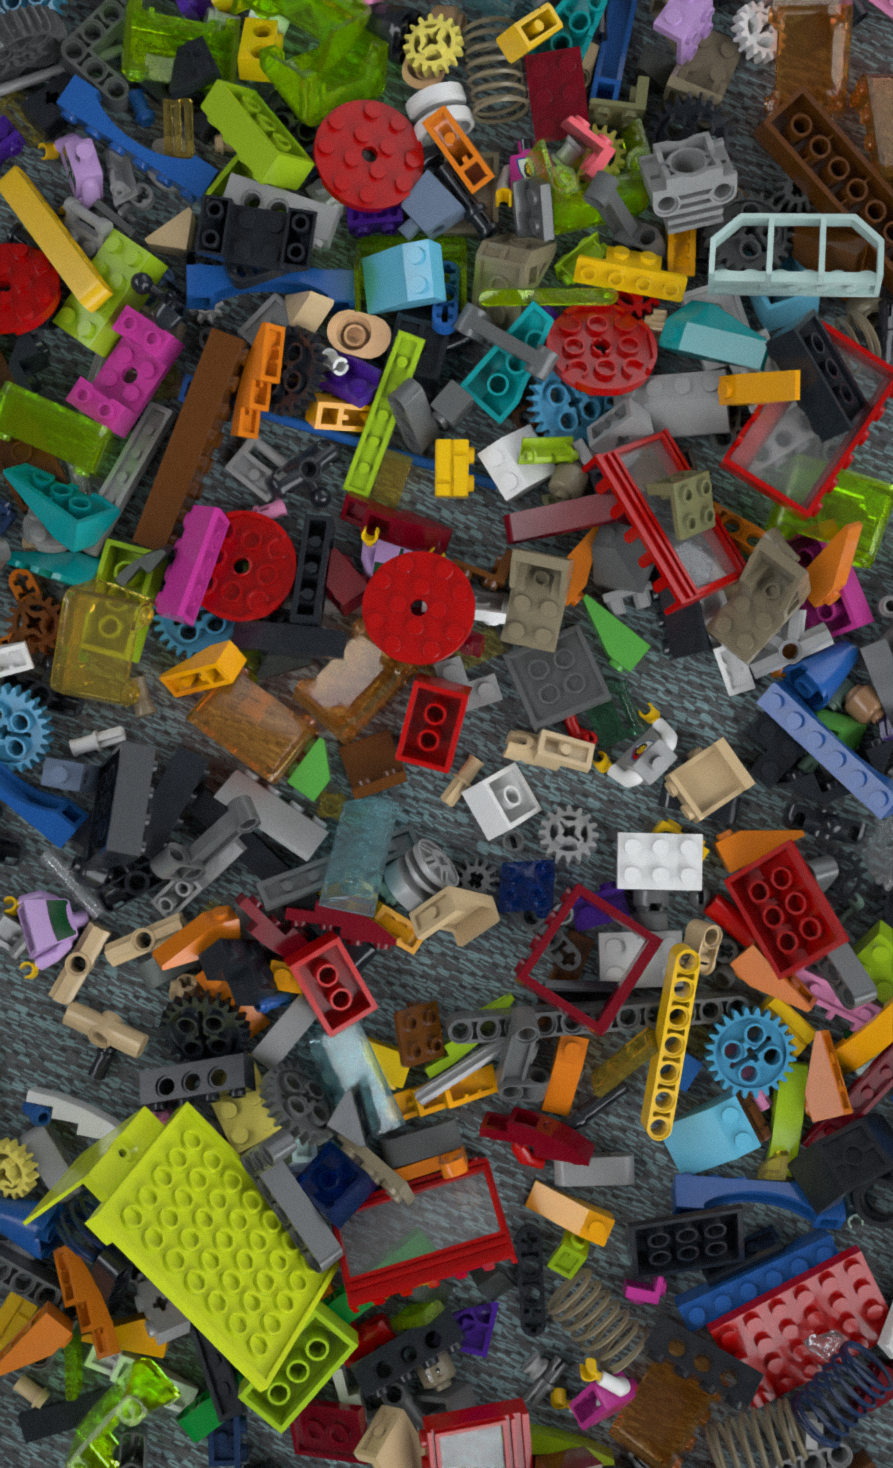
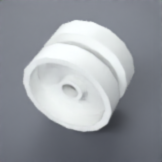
[405,81,475,148]

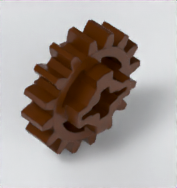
[5,593,69,654]

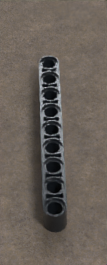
[185,782,379,973]

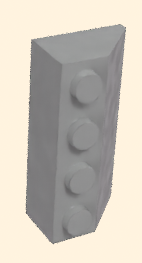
[613,369,730,438]
[214,768,330,861]

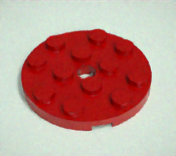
[313,100,424,213]
[0,243,61,336]
[545,301,657,396]
[201,510,298,622]
[362,551,476,665]

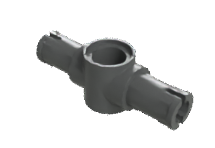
[380,1363,425,1431]

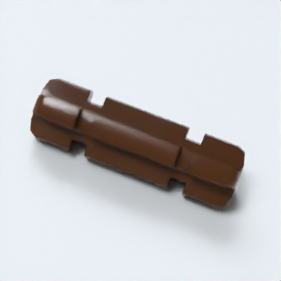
[735,1090,772,1143]

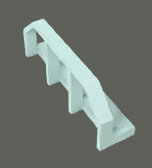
[708,213,884,297]

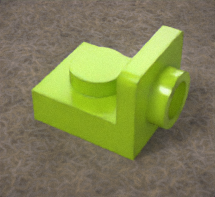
[547,1229,590,1280]

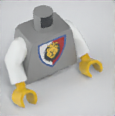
[592,703,678,788]

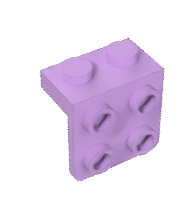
[653,0,715,66]

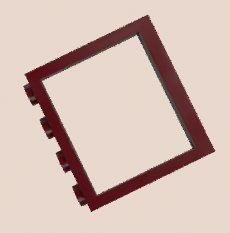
[513,883,663,1037]

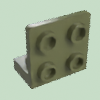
[588,76,650,134]
[646,470,715,540]

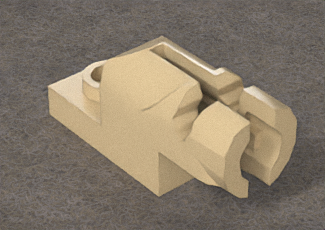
[503,729,595,773]

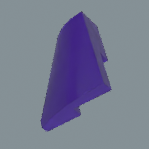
[432,1302,499,1358]

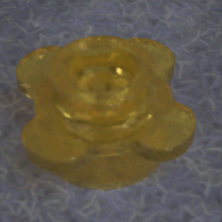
[317,791,346,820]

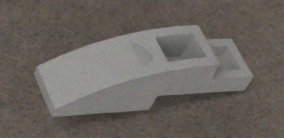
[150,838,247,918]

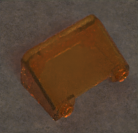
[764,0,853,120]
[292,616,421,746]
[186,665,320,784]

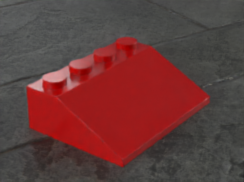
[723,839,850,980]

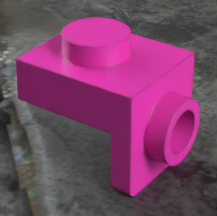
[622,1276,667,1305]

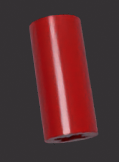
[703,893,756,948]

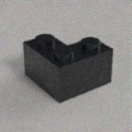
[742,711,806,790]
[198,938,278,1006]

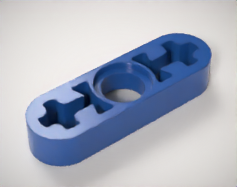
[432,261,460,335]

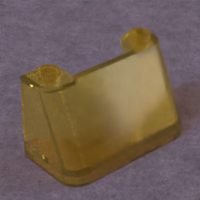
[50,578,154,707]

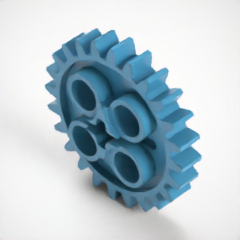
[526,370,613,447]
[152,585,235,659]
[0,683,55,772]
[704,1005,797,1099]

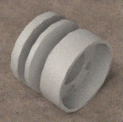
[384,839,459,912]

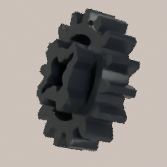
[817,847,869,908]

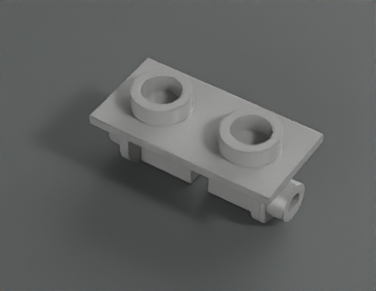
[103,148,139,207]

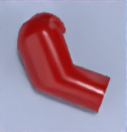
[563,715,598,745]
[511,1143,546,1170]

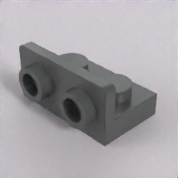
[511,176,554,241]

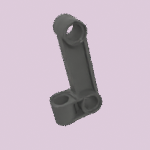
[583,170,667,257]
[453,302,560,382]
[150,795,261,883]
[495,1006,551,1103]

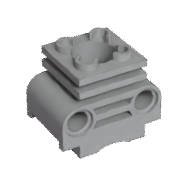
[639,131,737,235]

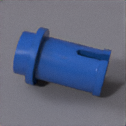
[129,88,156,127]
[254,990,291,1014]
[22,1100,52,1127]

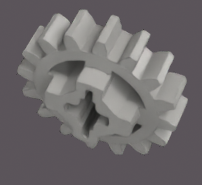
[538,805,599,866]

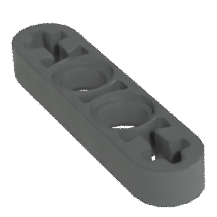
[500,883,582,971]

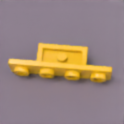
[573,246,688,302]

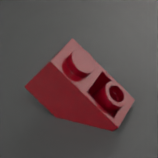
[326,547,369,617]

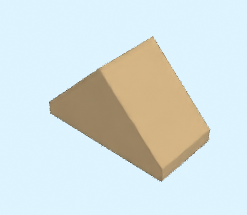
[144,207,196,257]
[284,291,334,333]

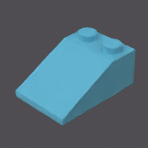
[362,239,447,315]
[743,247,820,332]
[663,1090,761,1174]

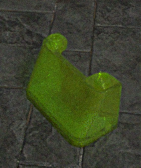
[121,0,241,92]
[259,17,388,127]
[764,455,893,569]
[64,1357,181,1468]

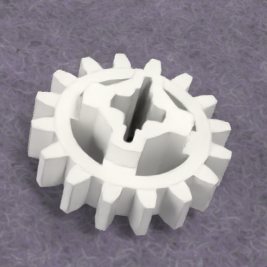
[731,1,786,64]

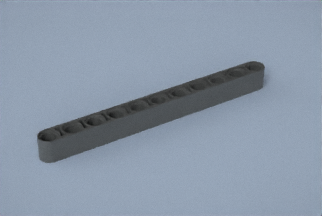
[445,989,751,1044]

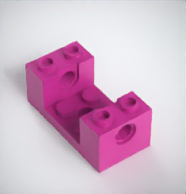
[65,305,185,439]

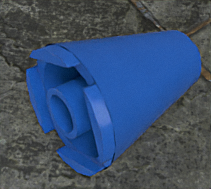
[782,640,859,711]
[0,1197,67,1260]

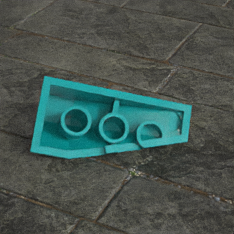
[524,0,609,62]
[658,300,768,371]
[459,301,554,424]
[3,463,121,553]
[6,552,102,593]

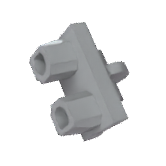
[600,581,653,617]

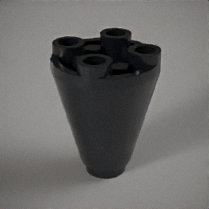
[344,2,422,66]

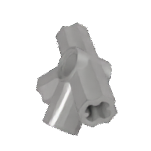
[749,609,834,679]

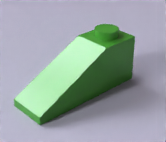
[581,594,651,674]

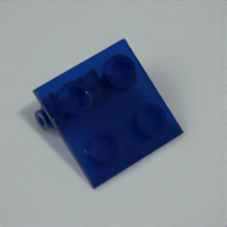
[498,859,556,919]

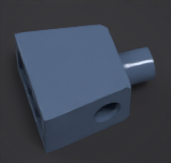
[398,169,466,241]
[41,757,100,793]

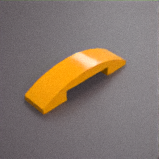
[834,996,893,1075]

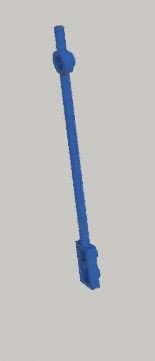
[177,374,497,490]

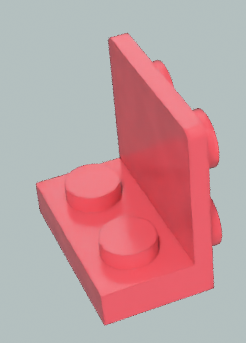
[560,115,616,184]

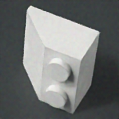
[478,424,556,501]
[461,762,542,841]

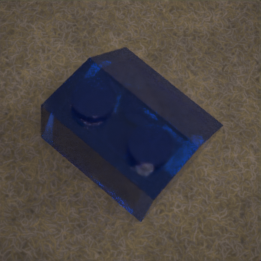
[296,1141,377,1230]

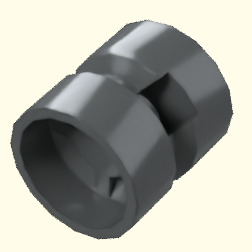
[632,889,669,930]

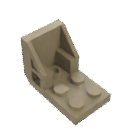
[660,30,743,128]
[471,232,557,332]
[705,538,811,665]
[500,548,574,653]

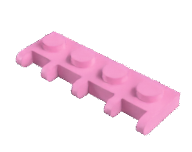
[796,967,884,1032]

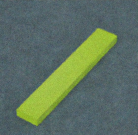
[342,330,426,498]

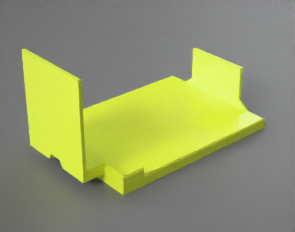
[22,1101,340,1392]

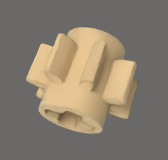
[644,309,668,345]
[169,973,203,1000]

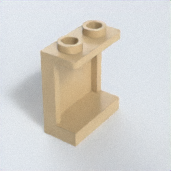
[664,737,756,824]
[409,885,500,947]
[353,1405,425,1468]

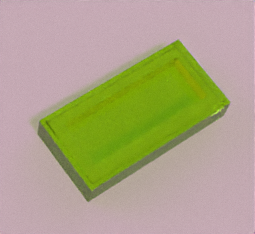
[390,1300,445,1331]
[64,1335,83,1401]

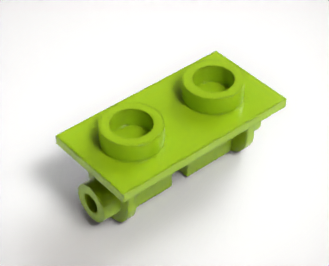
[554,231,608,286]
[518,436,579,465]

